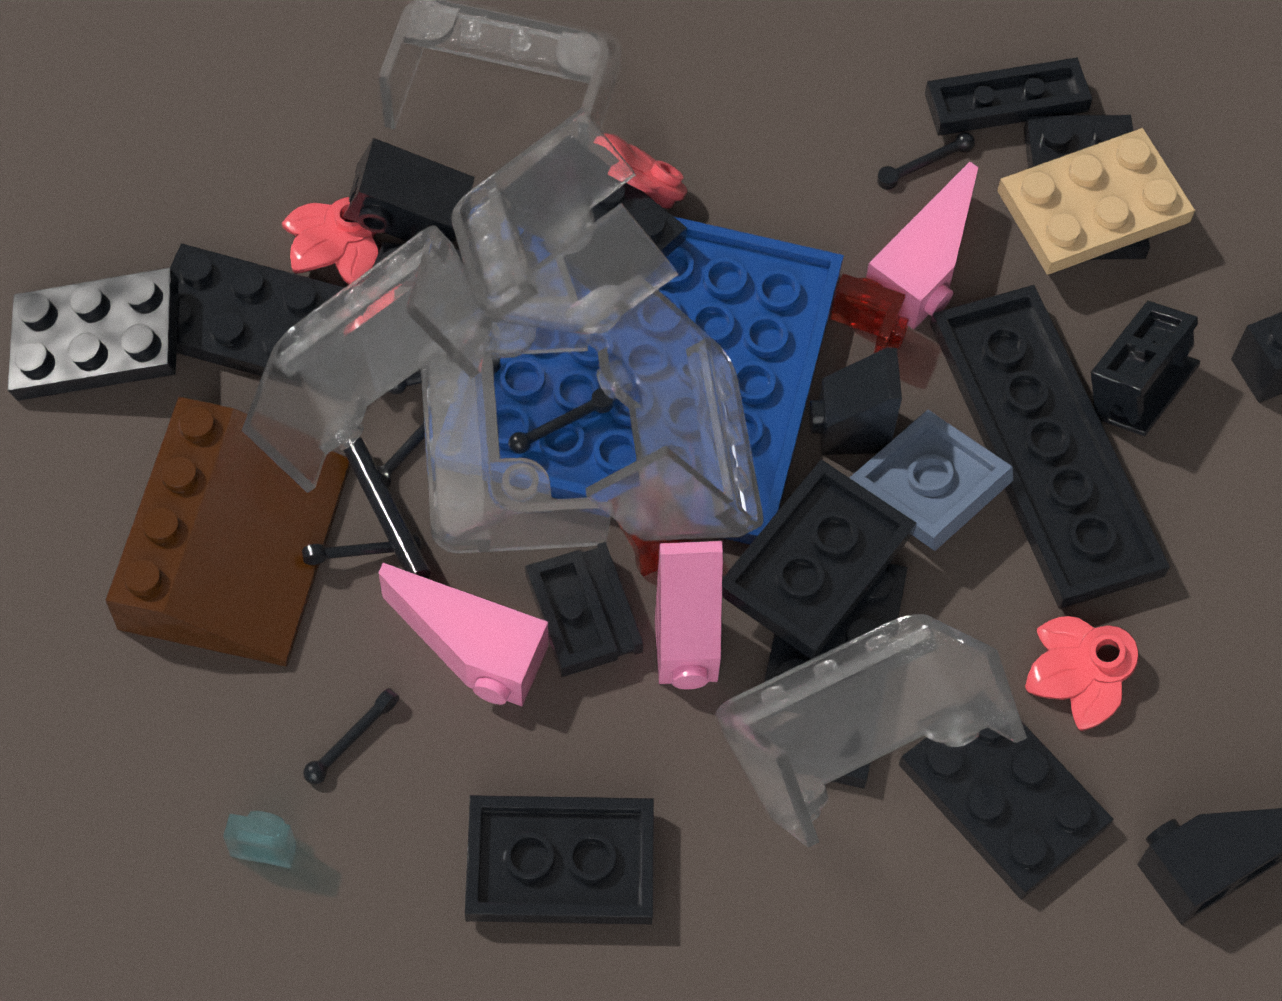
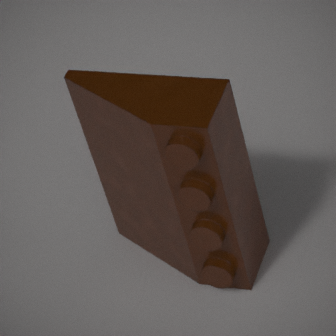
[105,397,351,667]

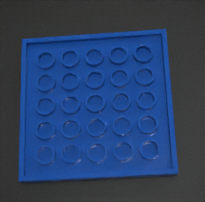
[436,216,844,545]

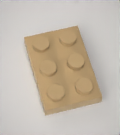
[997,128,1195,275]

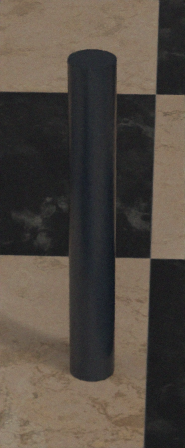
[342,437,431,579]

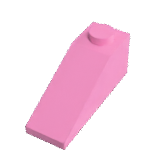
[863,162,978,329]
[655,541,723,689]
[378,563,549,706]

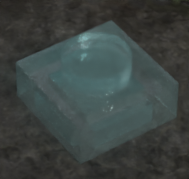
[223,811,297,868]

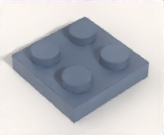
[850,409,1013,551]

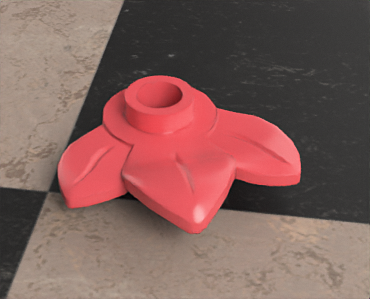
[592,133,688,209]
[282,197,379,285]
[1025,616,1139,731]

